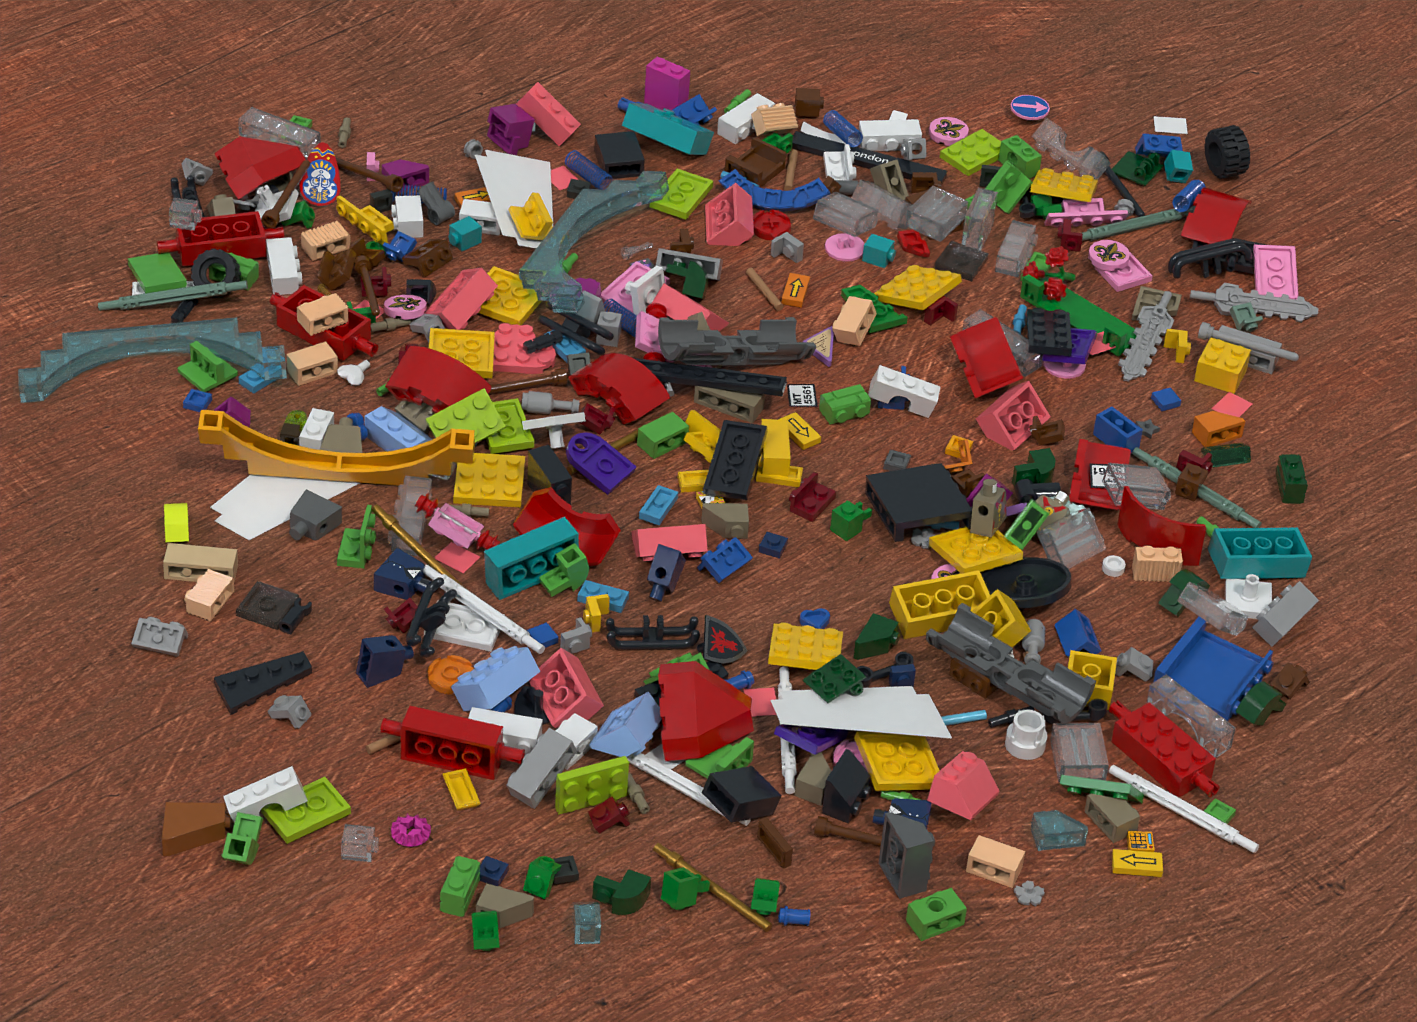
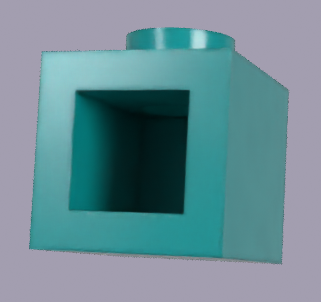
[1164,150,1193,183]
[448,216,482,252]
[862,234,896,268]

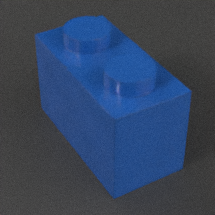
[1093,406,1143,453]

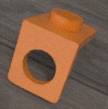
[944,439,972,473]

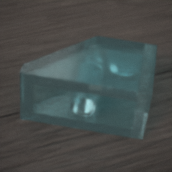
[1030,810,1088,851]
[572,902,601,944]

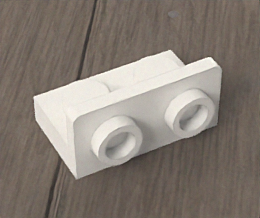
[823,144,856,180]

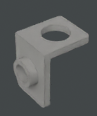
[901,138,926,160]
[233,186,261,211]

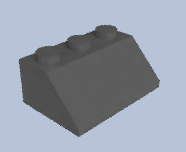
[878,812,935,899]

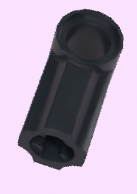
[1014,479,1061,504]

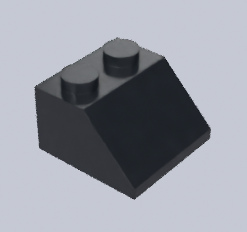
[822,749,872,824]

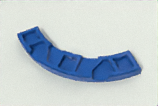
[719,169,831,211]

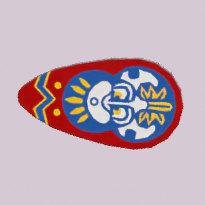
[299,142,340,207]

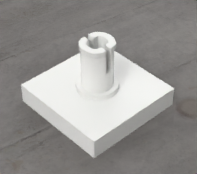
[255,185,299,227]
[625,265,665,319]
[522,412,585,448]
[1225,574,1272,619]

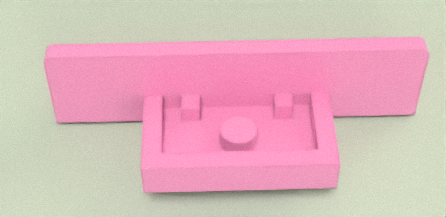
[1044,198,1128,227]

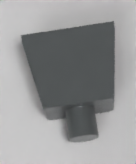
[289,489,342,540]

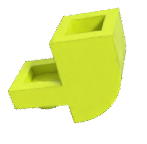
[164,503,189,542]

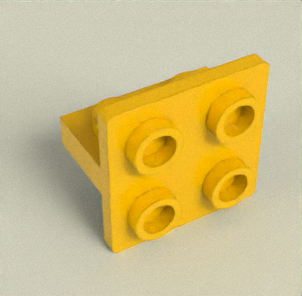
[508,192,558,241]

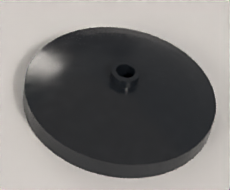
[981,557,1072,608]

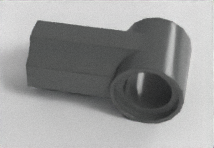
[417,182,455,225]

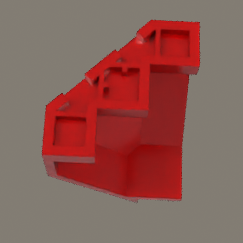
[214,136,306,201]
[658,661,754,761]

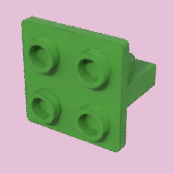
[981,160,1033,214]
[178,341,238,392]

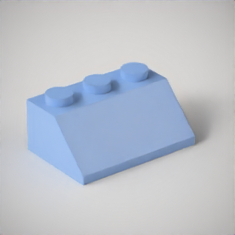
[365,406,433,451]
[589,692,662,757]

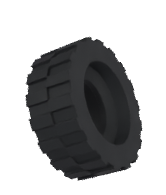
[191,249,241,298]

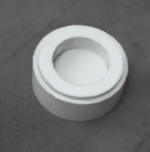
[1102,555,1126,577]

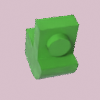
[539,543,589,597]
[222,812,263,865]

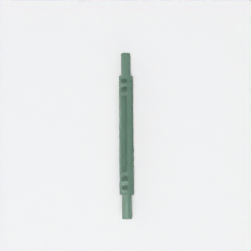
[1082,206,1196,241]
[98,281,248,311]
[1132,447,1261,528]

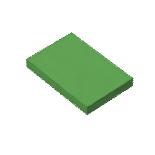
[127,253,187,293]

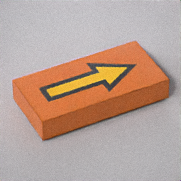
[454,187,491,210]
[781,273,810,308]

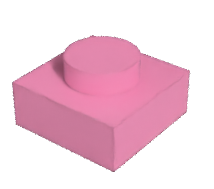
[367,152,379,181]

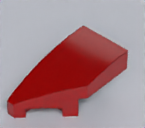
[897,229,930,257]

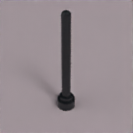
[1091,151,1145,217]

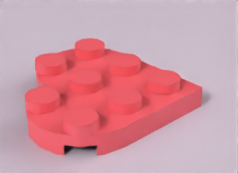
[493,323,556,374]

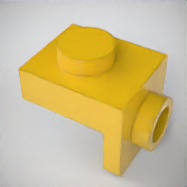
[1164,329,1191,363]
[583,594,610,633]

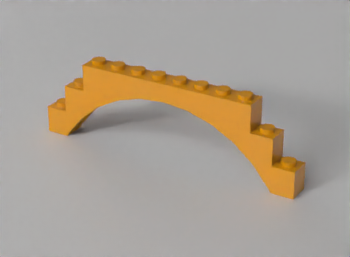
[198,410,475,488]

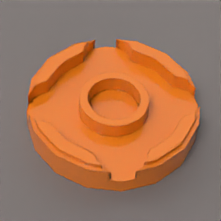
[428,655,473,695]

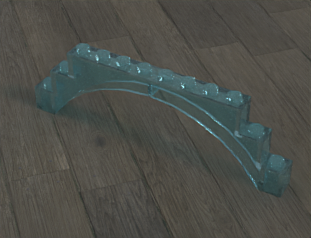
[519,171,669,314]
[18,317,287,403]

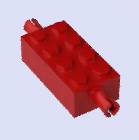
[157,211,285,266]
[269,285,379,361]
[1109,700,1220,798]
[380,706,525,780]

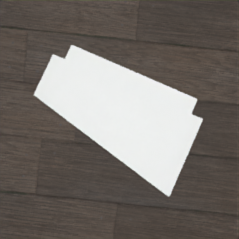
[475,150,554,252]
[210,474,360,540]
[770,686,952,738]

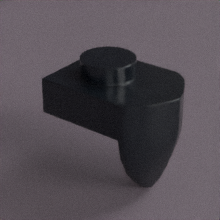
[406,279,436,305]

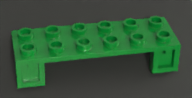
[1020,274,1137,356]

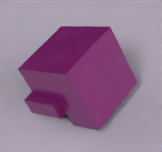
[487,104,535,155]

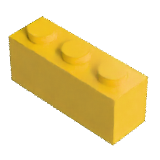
[758,419,791,477]

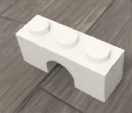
[868,365,940,418]
[223,766,308,823]

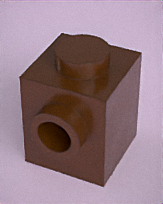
[795,88,824,117]

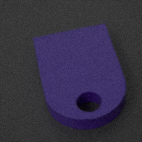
[566,433,636,495]

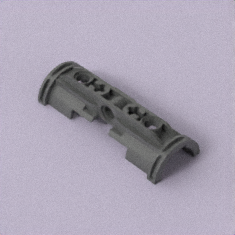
[658,317,816,365]
[926,603,1096,724]

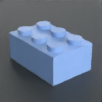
[451,646,540,711]

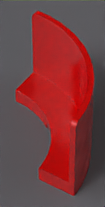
[1181,187,1252,244]
[950,317,1023,398]
[385,346,491,414]
[568,353,670,425]
[1069,439,1131,510]
[1117,486,1206,566]
[513,487,621,566]

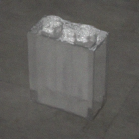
[905,186,968,242]
[961,187,998,253]
[813,192,878,237]
[1102,463,1171,510]
[1036,508,1107,569]
[1177,582,1249,636]
[1050,723,1109,782]

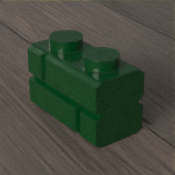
[1275,454,1308,504]

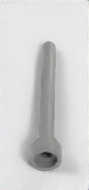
[1198,322,1299,361]

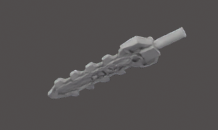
[1190,283,1319,322]
[1118,291,1174,382]

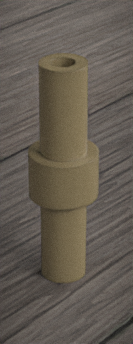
[338,117,351,148]
[371,317,411,332]
[450,503,489,517]
[627,773,650,814]

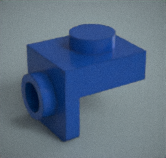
[382,231,417,262]

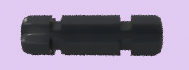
[171,299,198,325]
[523,330,563,354]

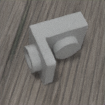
[771,232,804,263]
[409,314,445,343]

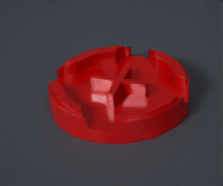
[753,210,791,240]

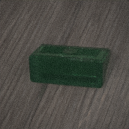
[1201,442,1251,467]

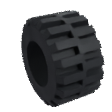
[1204,125,1250,179]

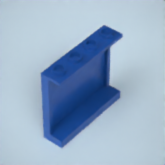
[1153,617,1274,722]

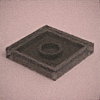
[934,241,989,282]
[236,581,299,630]

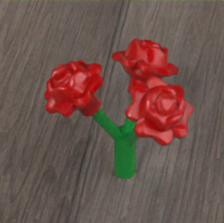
[1023,246,1076,301]

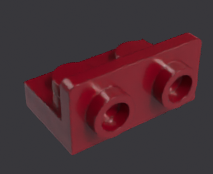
[789,472,836,522]

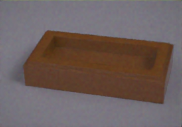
[757,817,793,869]

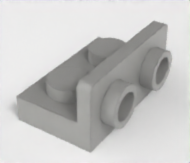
[131,617,189,656]

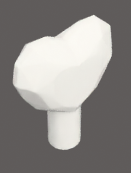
[337,360,370,385]

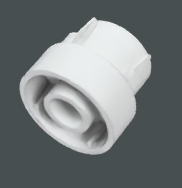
[1005,710,1047,760]

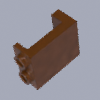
[724,137,786,188]

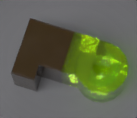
[280,410,307,446]

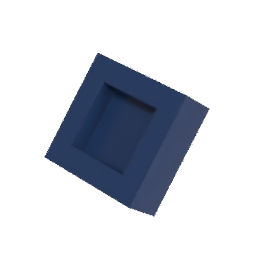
[759,532,788,559]
[889,664,916,687]
[480,856,509,886]

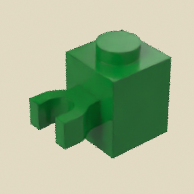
[830,500,872,542]
[661,867,710,910]

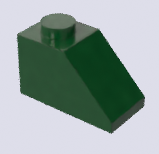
[853,613,900,660]

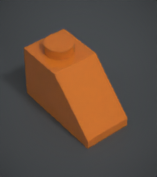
[1192,411,1245,448]

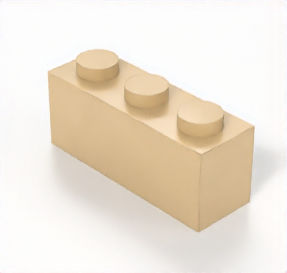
[163,543,238,582]

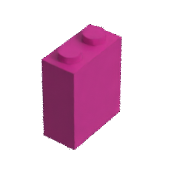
[644,56,690,110]

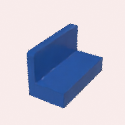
[1055,609,1101,657]

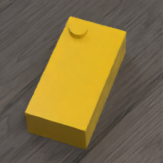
[889,570,990,639]

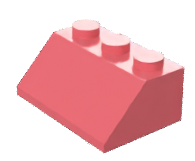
[516,82,581,146]
[705,183,754,246]
[424,267,498,330]
[651,283,729,331]
[976,381,1051,450]
[631,524,708,561]
[529,648,604,728]
[927,751,999,820]

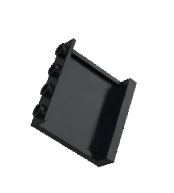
[865,463,973,542]

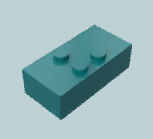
[622,103,714,155]
[484,517,579,600]
[1207,527,1312,579]

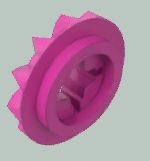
[391,813,431,847]

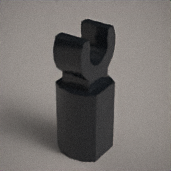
[279,598,312,635]

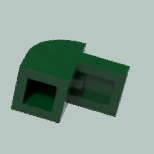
[666,261,708,299]
[1012,448,1056,486]
[1158,569,1210,617]
[1235,681,1286,726]
[592,869,651,915]

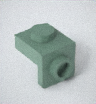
[1230,302,1263,332]

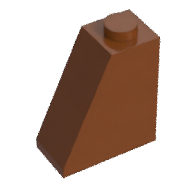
[162,802,231,856]

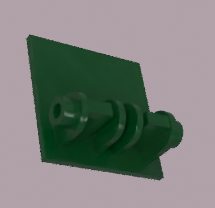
[1112,151,1164,186]
[803,654,866,703]

